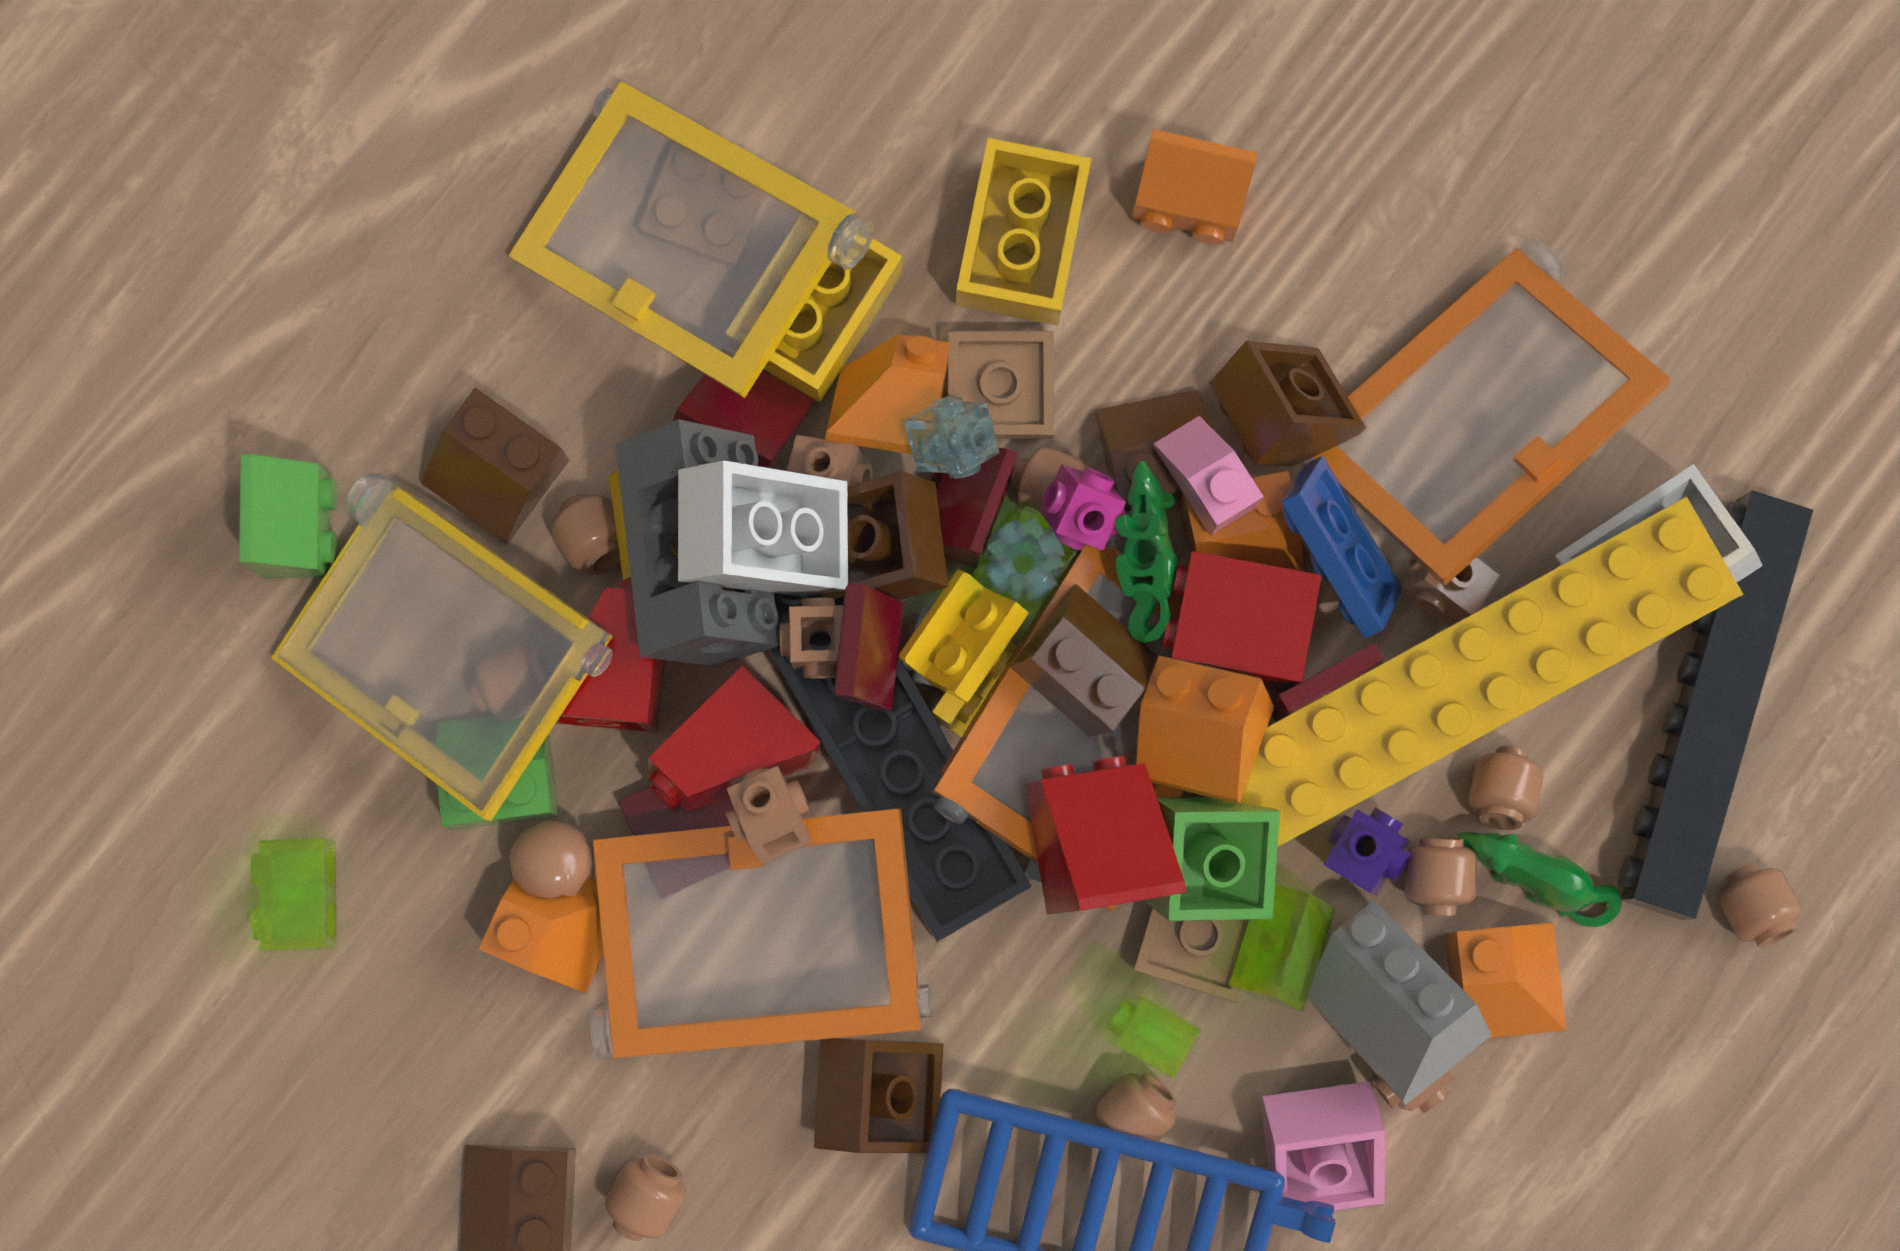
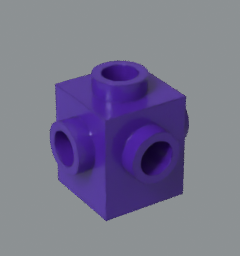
[1324,807,1411,896]

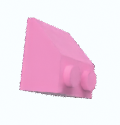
[1262,1081,1385,1211]

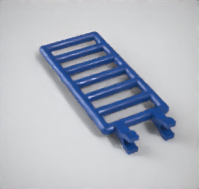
[908,1089,1336,1251]

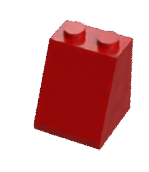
[1162,551,1322,692]
[549,580,665,733]
[648,666,821,813]
[1025,756,1187,915]

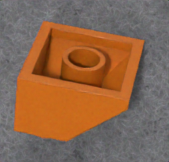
[825,334,950,457]
[479,877,631,993]
[1445,922,1566,1038]

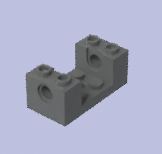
[616,419,780,666]

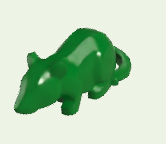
[1116,461,1178,643]
[1458,832,1622,927]

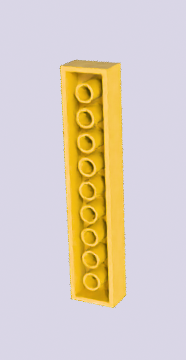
[1240,497,1744,847]

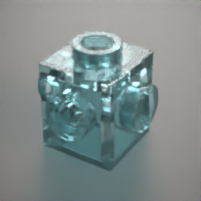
[904,395,1000,479]
[983,518,1065,602]

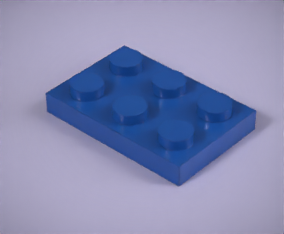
[1281,456,1402,639]

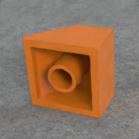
[1131,129,1258,245]
[1178,470,1304,572]
[1136,656,1274,804]

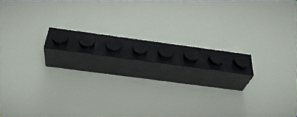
[1618,490,1813,920]

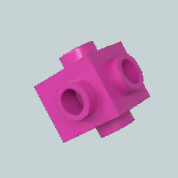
[1039,464,1126,550]

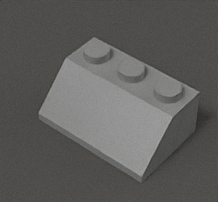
[1305,900,1492,1105]

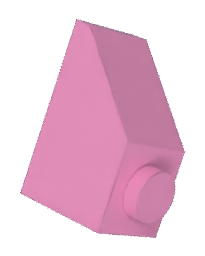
[1153,416,1264,536]

